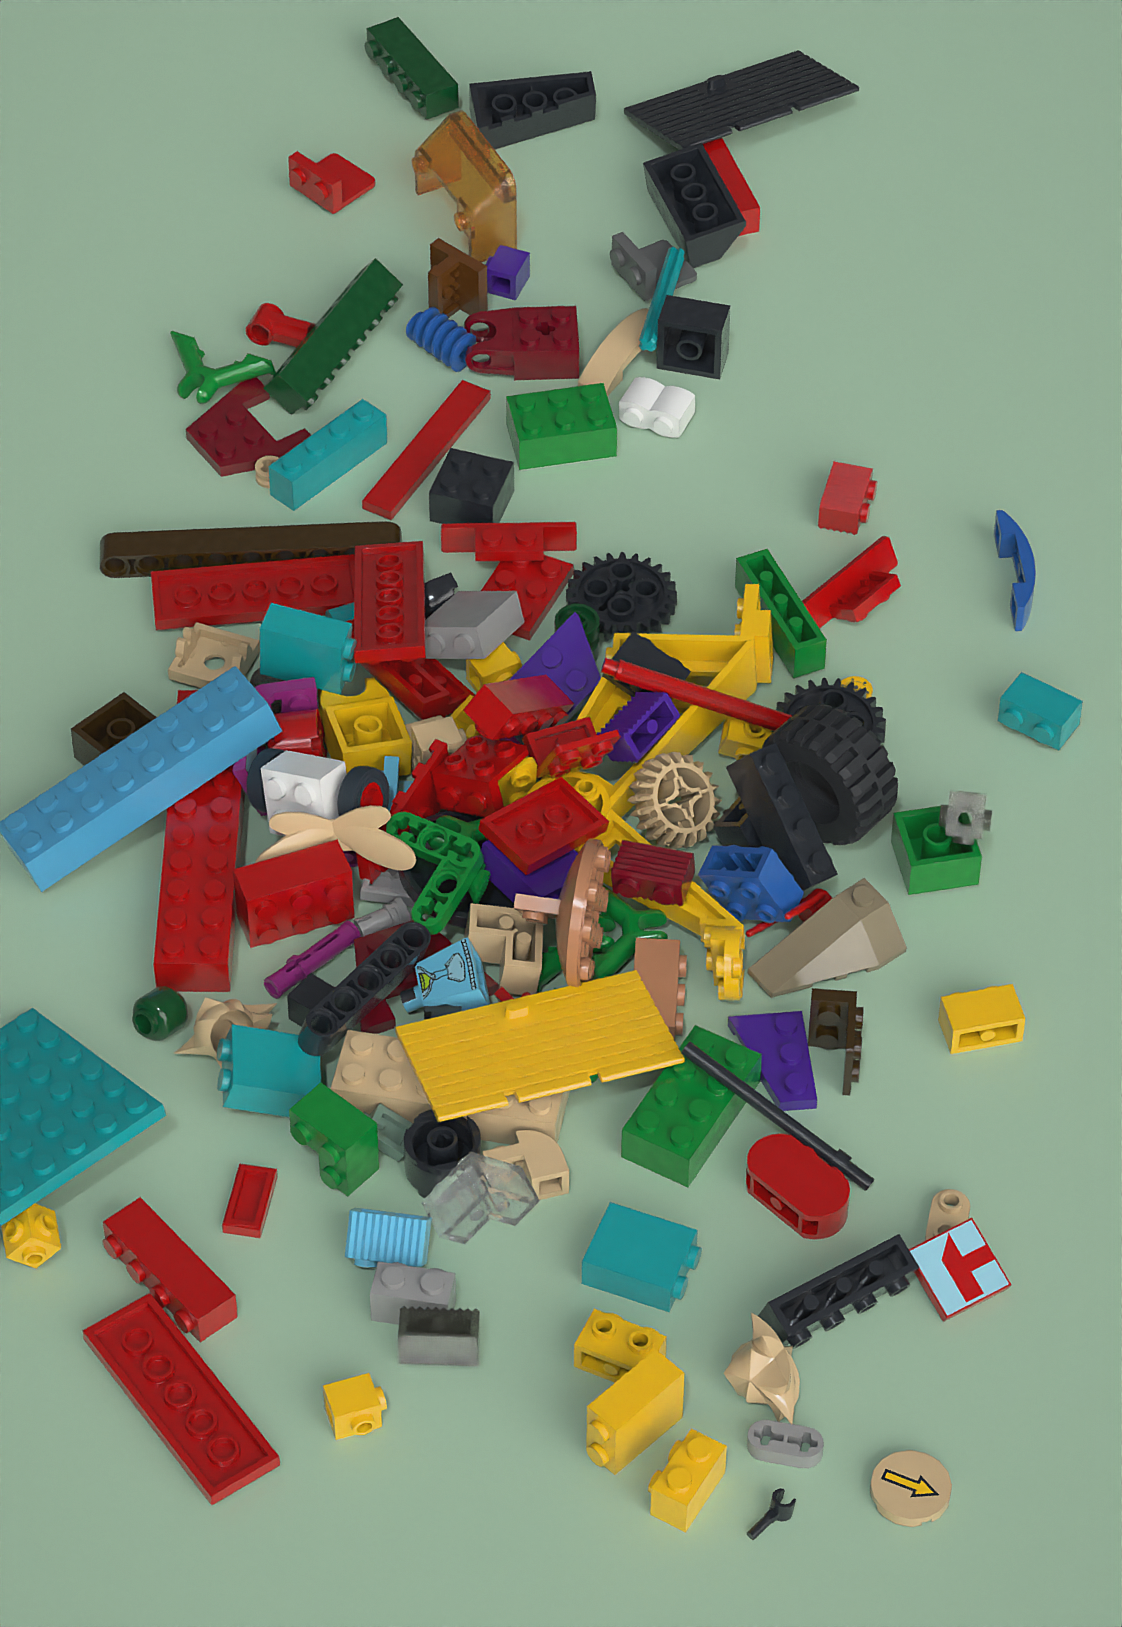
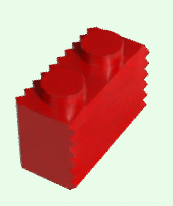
[818,461,878,535]

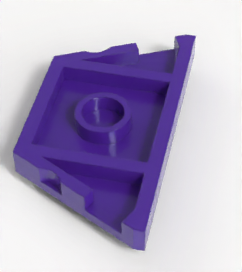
[509,612,601,723]

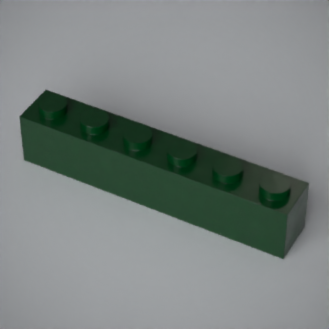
[263,258,403,415]

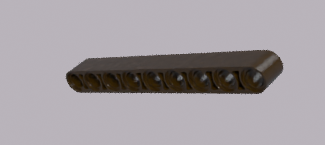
[100,521,402,578]

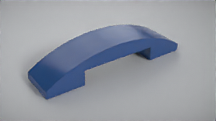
[993,510,1036,631]

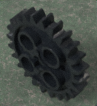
[566,552,677,641]
[771,678,886,746]

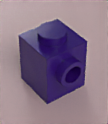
[486,245,530,300]

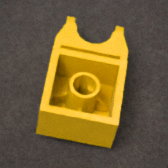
[317,677,412,776]

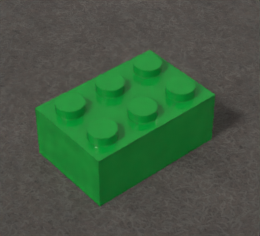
[506,383,617,470]

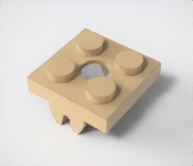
[168,622,260,688]

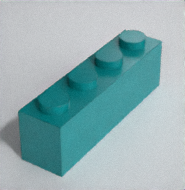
[268,399,387,511]

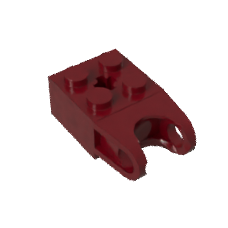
[464,306,579,381]

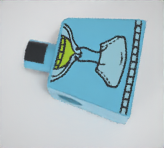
[400,937,491,1013]

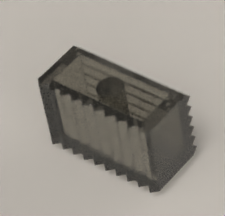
[398,1306,480,1366]

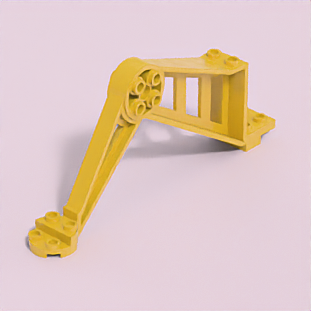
[527,584,774,1001]

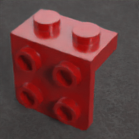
[288,151,376,214]
[522,717,621,779]
[431,735,529,817]

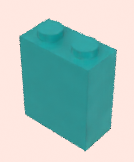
[260,603,356,695]
[217,1024,321,1117]
[581,1202,702,1312]

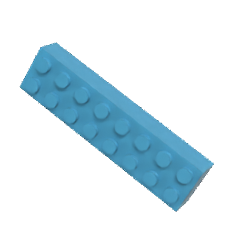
[0,666,282,892]

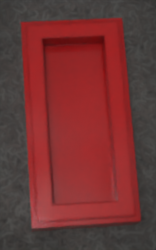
[222,1163,278,1238]

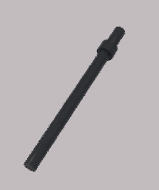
[681,1041,875,1191]

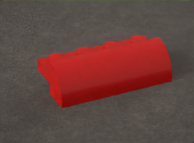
[346,619,475,720]

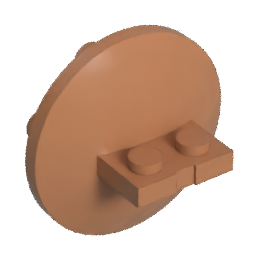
[514,838,611,987]

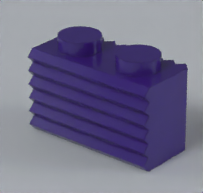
[597,692,681,763]

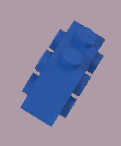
[698,845,804,923]

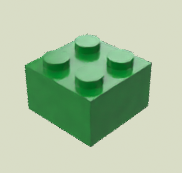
[891,802,982,895]

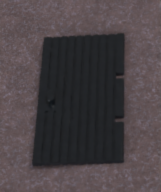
[624,50,859,150]

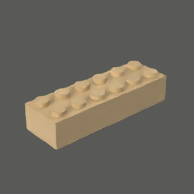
[330,1030,570,1145]

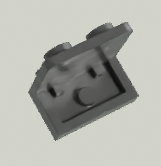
[610,232,697,301]

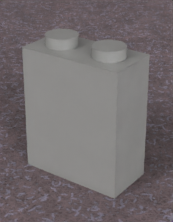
[425,591,524,659]

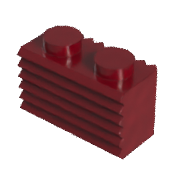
[611,840,695,906]

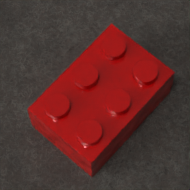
[233,839,354,948]

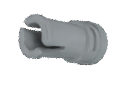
[354,897,411,937]

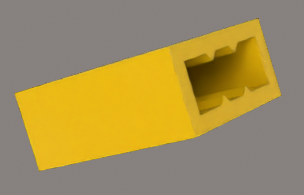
[586,1349,685,1475]

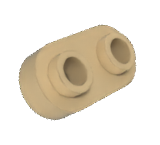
[925,1189,970,1241]

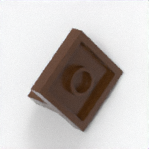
[428,238,488,318]

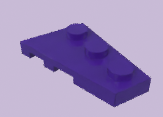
[728,1011,817,1111]

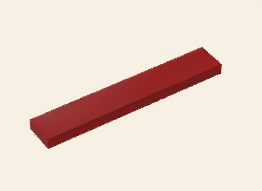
[362,380,491,520]

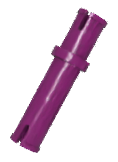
[264,920,361,999]

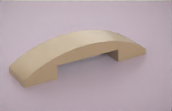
[578,308,649,396]

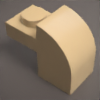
[482,1130,569,1202]

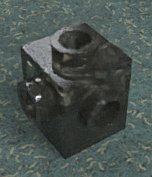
[939,790,992,845]

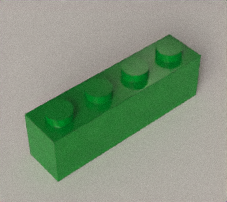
[735,549,827,679]

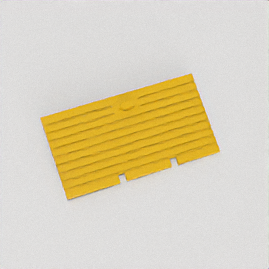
[395,970,685,1122]

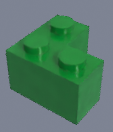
[289,1082,379,1197]

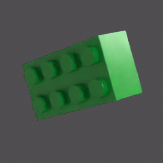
[621,1025,762,1188]

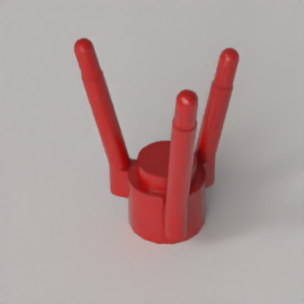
[745,888,833,937]

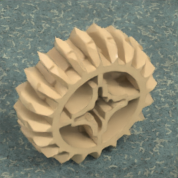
[627,752,722,849]

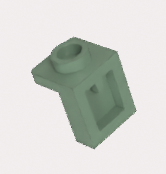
[364,1103,413,1162]

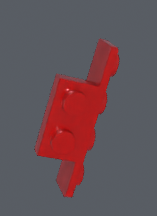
[441,522,577,561]
[802,536,901,629]

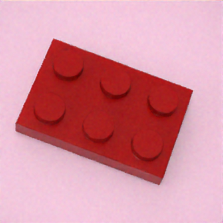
[481,555,574,641]
[478,777,609,875]

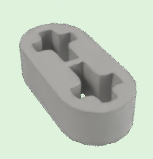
[747,1420,824,1468]

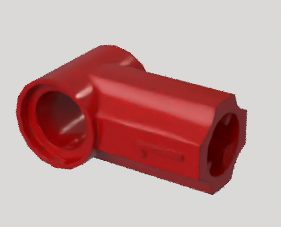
[245,303,315,347]

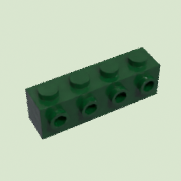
[364,17,459,120]

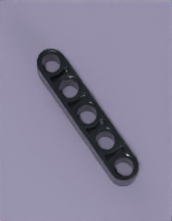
[298,922,431,1056]

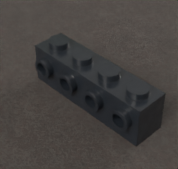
[726,743,838,891]
[758,1234,920,1349]

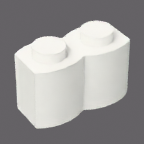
[619,377,695,438]

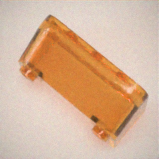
[411,110,517,263]

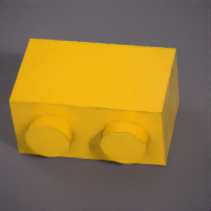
[938,984,1026,1054]

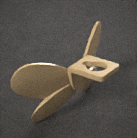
[255,805,416,870]

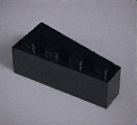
[469,71,596,154]

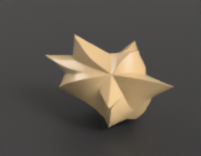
[174,997,277,1068]
[724,1313,800,1425]

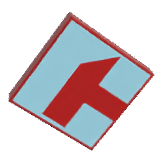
[909,1218,1012,1322]

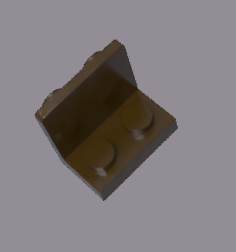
[808,988,864,1096]

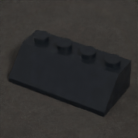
[643,143,747,268]

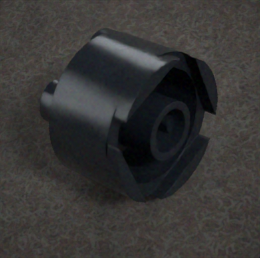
[404,1109,481,1199]

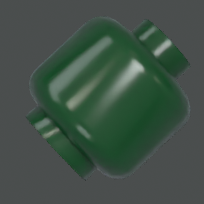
[132,986,188,1041]

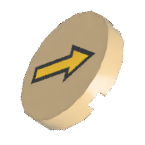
[870,1450,952,1527]

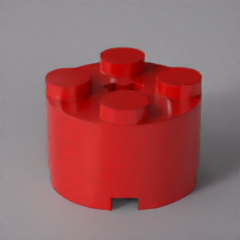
[268,709,327,758]

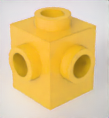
[718,716,773,760]
[1,1203,61,1269]

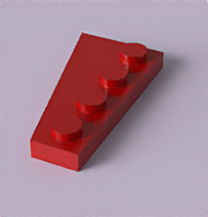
[356,739,449,884]

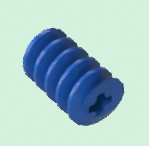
[406,307,476,372]

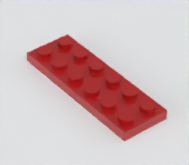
[354,541,426,664]
[151,554,355,630]
[82,1293,280,1505]

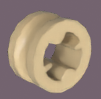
[255,456,279,488]

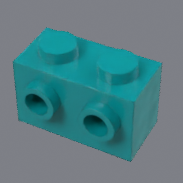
[998,672,1083,750]

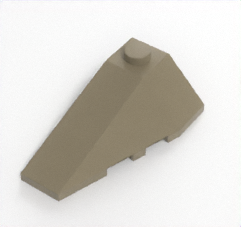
[747,878,907,998]

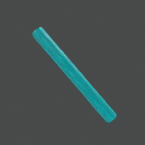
[639,247,685,352]

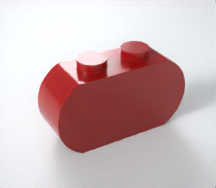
[746,1134,850,1240]

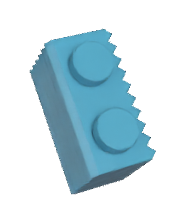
[345,1207,432,1268]

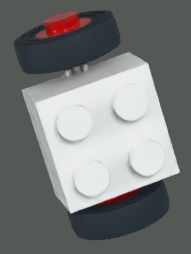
[247,748,390,836]

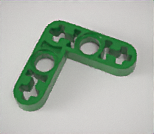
[386,812,484,935]

